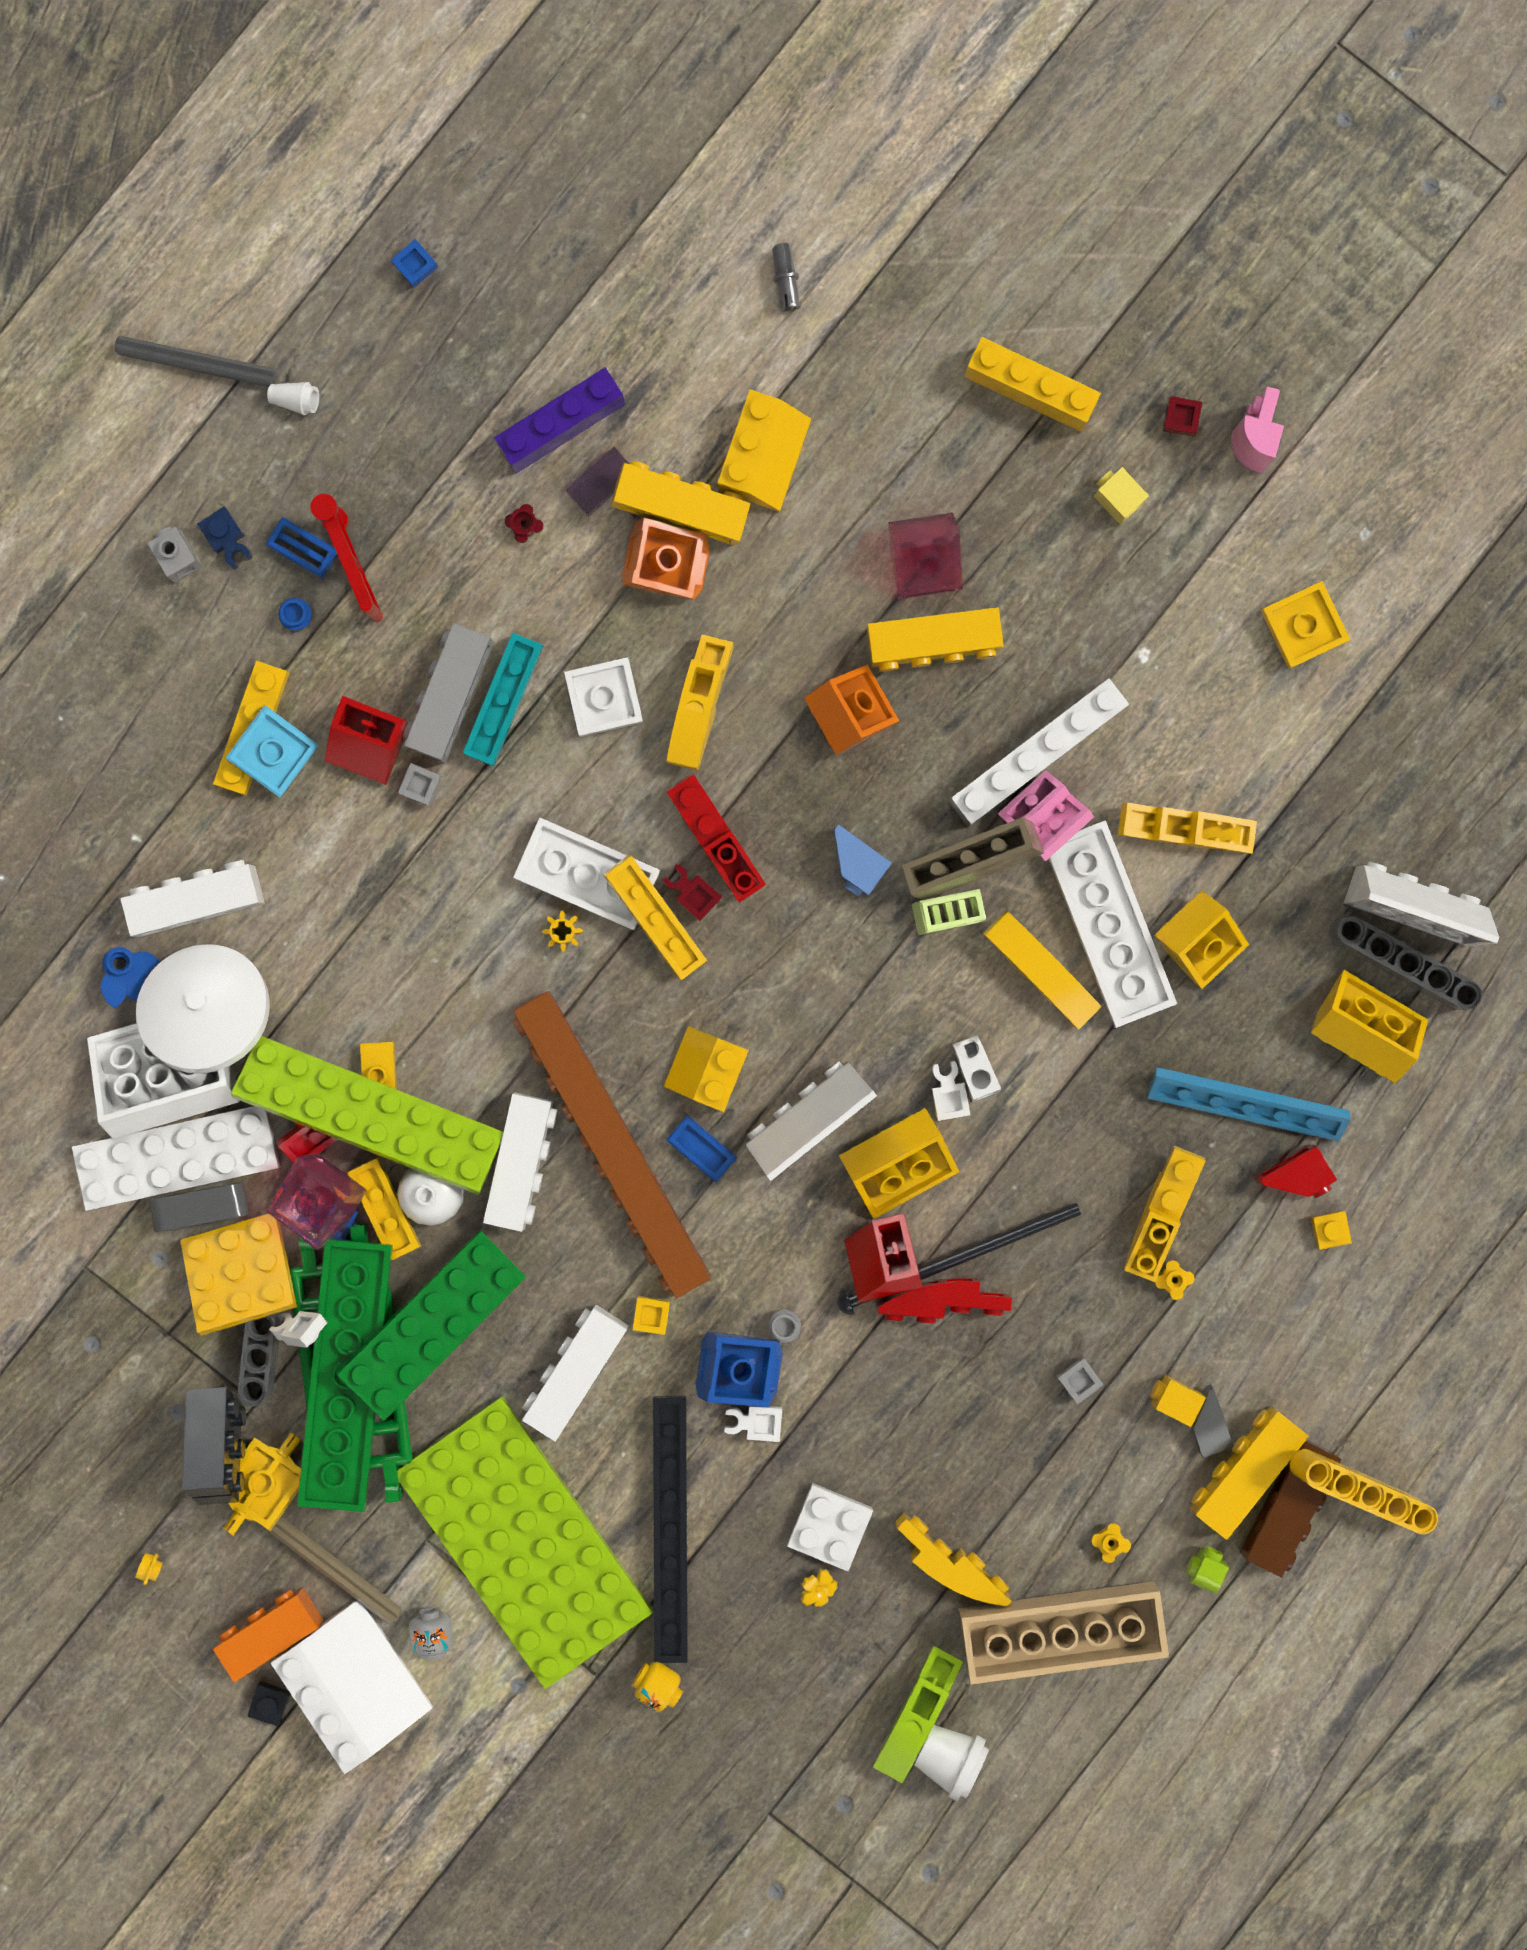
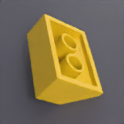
[718,389,811,512]
[1311,970,1428,1084]
[839,1108,959,1219]

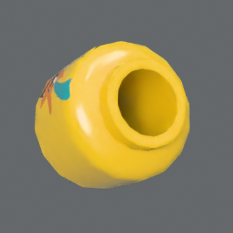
[632,1662,683,1712]

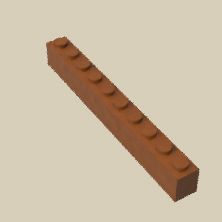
[512,991,711,1299]

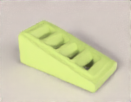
[912,889,987,935]

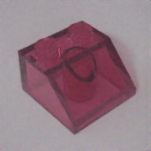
[888,512,963,599]
[267,1153,367,1250]

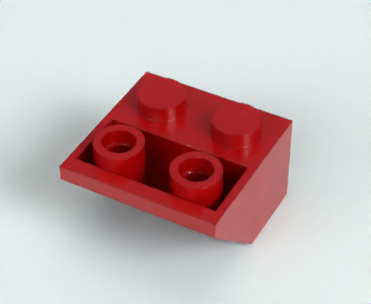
[324,696,408,785]
[844,1213,923,1303]

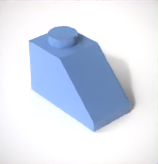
[833,825,892,897]

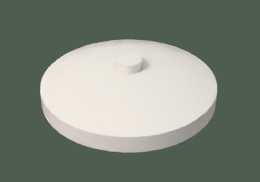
[136,944,270,1073]

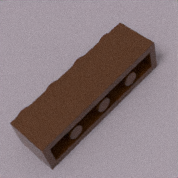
[1240,1440,1342,1578]

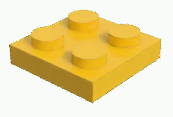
[1261,581,1351,670]

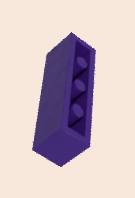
[494,367,625,474]

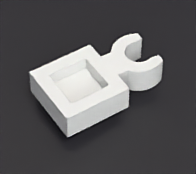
[931,1061,970,1121]
[269,1311,327,1348]
[724,1406,782,1442]

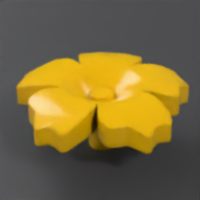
[800,1569,837,1607]

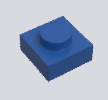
[391,239,438,288]

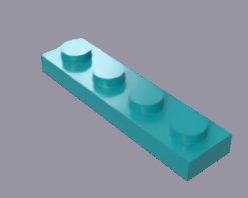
[463,632,544,767]

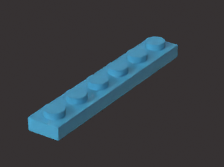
[1147,1067,1350,1141]

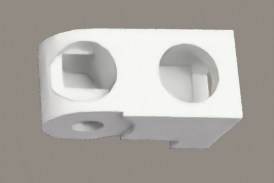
[952,1035,1001,1102]

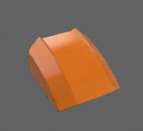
[621,518,710,600]

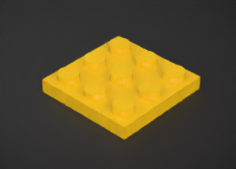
[180,1212,297,1336]

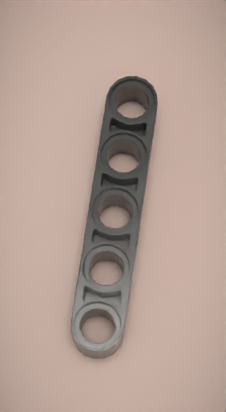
[1329,916,1483,1010]

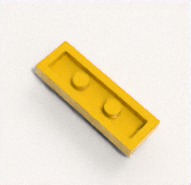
[347,1157,421,1260]

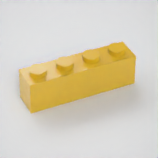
[964,337,1101,432]
[610,461,751,546]
[866,607,1004,672]
[1190,1406,1309,1540]

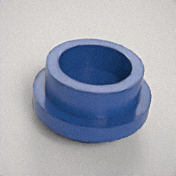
[278,598,312,631]

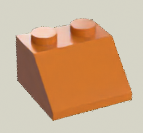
[804,664,899,755]

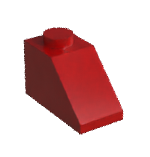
[1253,1144,1337,1198]

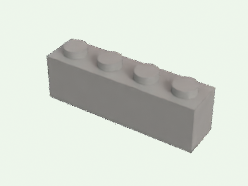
[403,623,494,763]

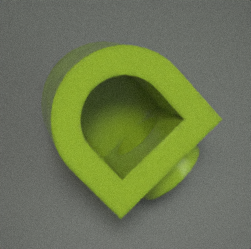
[1186,1546,1229,1594]

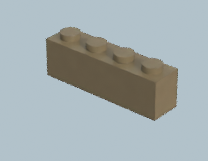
[902,817,1044,900]

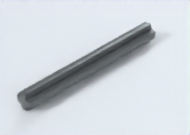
[115,336,276,387]

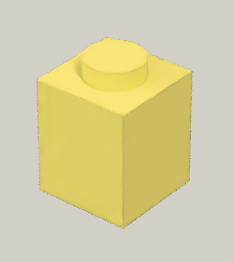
[1094,467,1149,525]

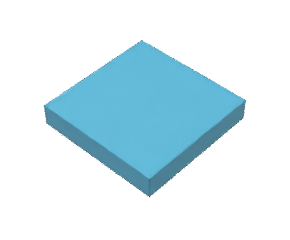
[225,705,319,797]

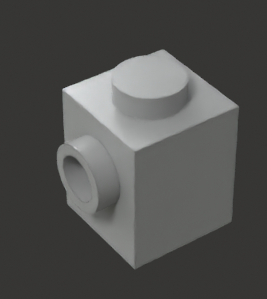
[147,527,203,583]

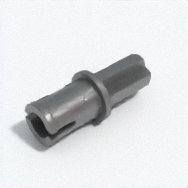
[772,243,801,312]

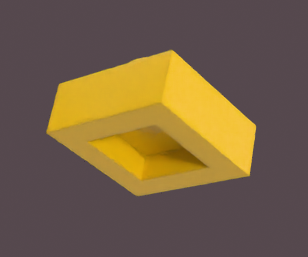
[1310,1210,1352,1250]
[633,1296,670,1335]

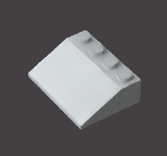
[1343,862,1499,946]
[87,1023,240,1139]
[746,1061,877,1181]
[271,1600,433,1774]

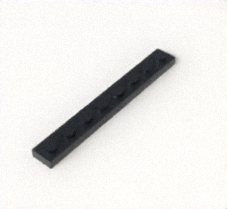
[653,1396,688,1663]

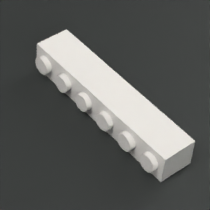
[948,678,1129,827]

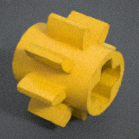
[542,911,584,952]

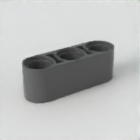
[149,1182,249,1232]
[237,1313,281,1407]

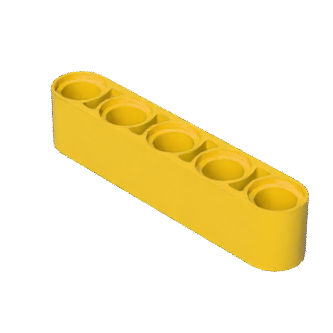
[1290,1449,1438,1535]

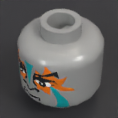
[409,1607,453,1660]

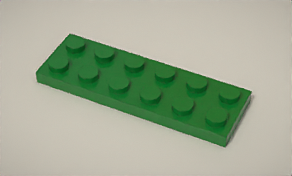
[336,1230,526,1421]

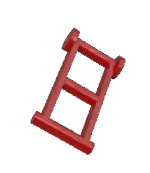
[310,493,383,623]

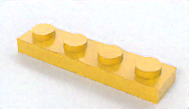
[213,661,290,796]
[603,855,707,980]

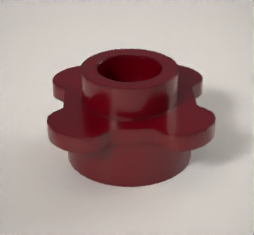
[505,504,544,543]

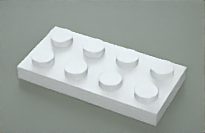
[513,818,660,930]

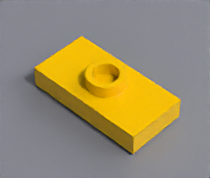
[360,1042,397,1089]

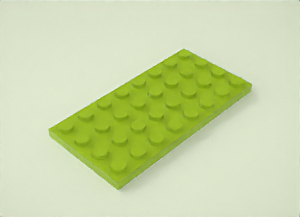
[398,1395,653,1689]

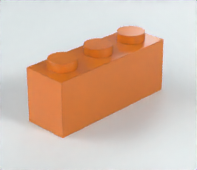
[213,1587,324,1683]

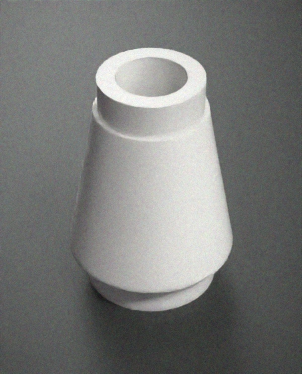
[267,382,319,415]

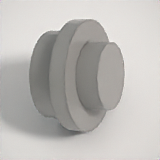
[768,1309,801,1343]

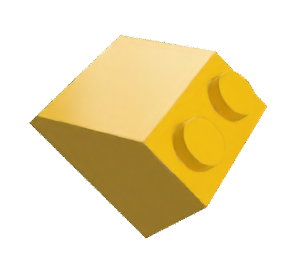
[1154,890,1249,989]
[664,1026,749,1112]

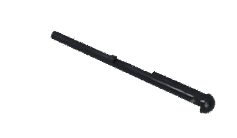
[837,1203,1081,1315]

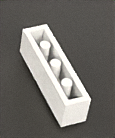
[120,860,265,937]
[483,1093,558,1232]
[522,1305,629,1442]

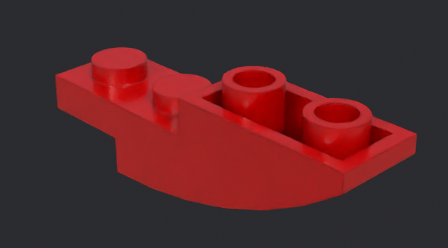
[666,773,766,903]
[877,1278,1012,1324]

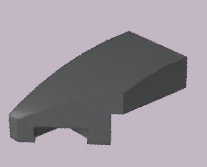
[1192,1384,1234,1458]

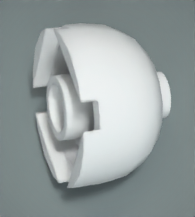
[397,1168,464,1226]

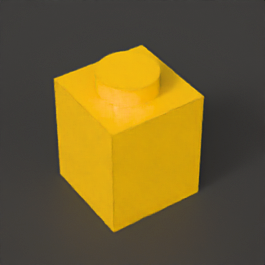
[1150,1375,1206,1427]

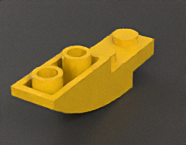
[666,635,734,771]
[1124,1146,1206,1282]
[895,1512,1012,1606]

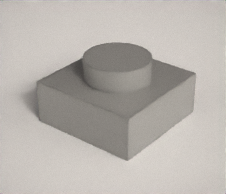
[398,763,442,807]
[1057,1357,1104,1405]

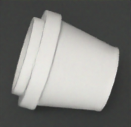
[914,1725,989,1801]

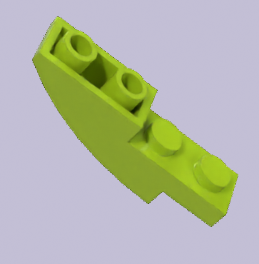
[873,1646,963,1783]

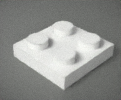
[564,657,643,737]
[787,1483,873,1571]

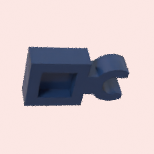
[197,506,252,569]

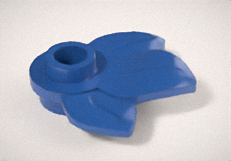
[100,947,160,1008]

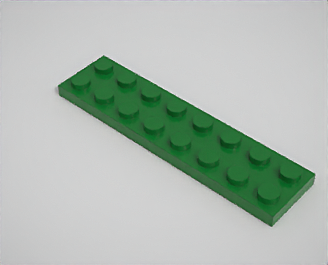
[297,1238,393,1512]

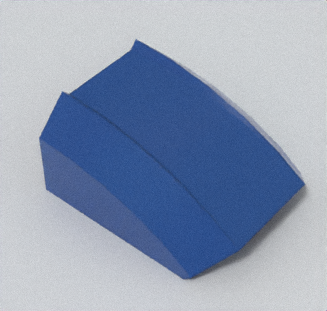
[695,1331,783,1407]

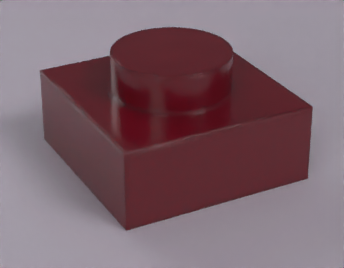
[1163,396,1203,437]

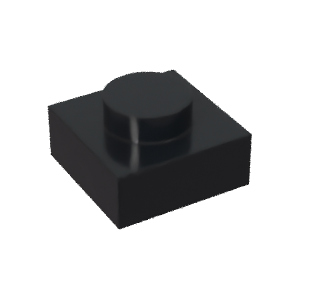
[247,1681,291,1727]

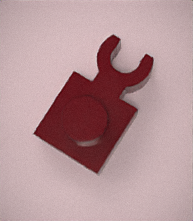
[663,864,722,922]

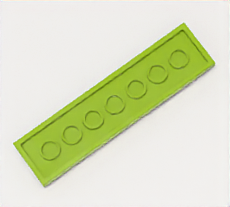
[231,1036,504,1195]

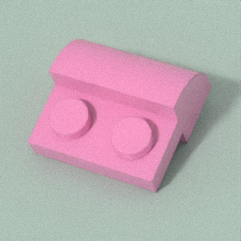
[1231,387,1284,473]
[998,770,1094,861]

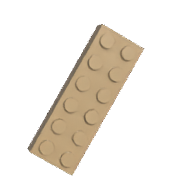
[958,1581,1169,1685]

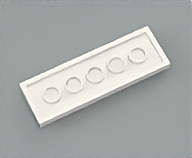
[1048,820,1177,1028]
[72,1106,281,1211]

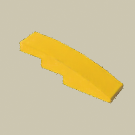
[1118,803,1257,854]
[983,910,1102,1030]

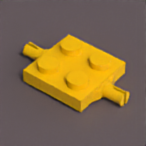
[222,1433,302,1536]

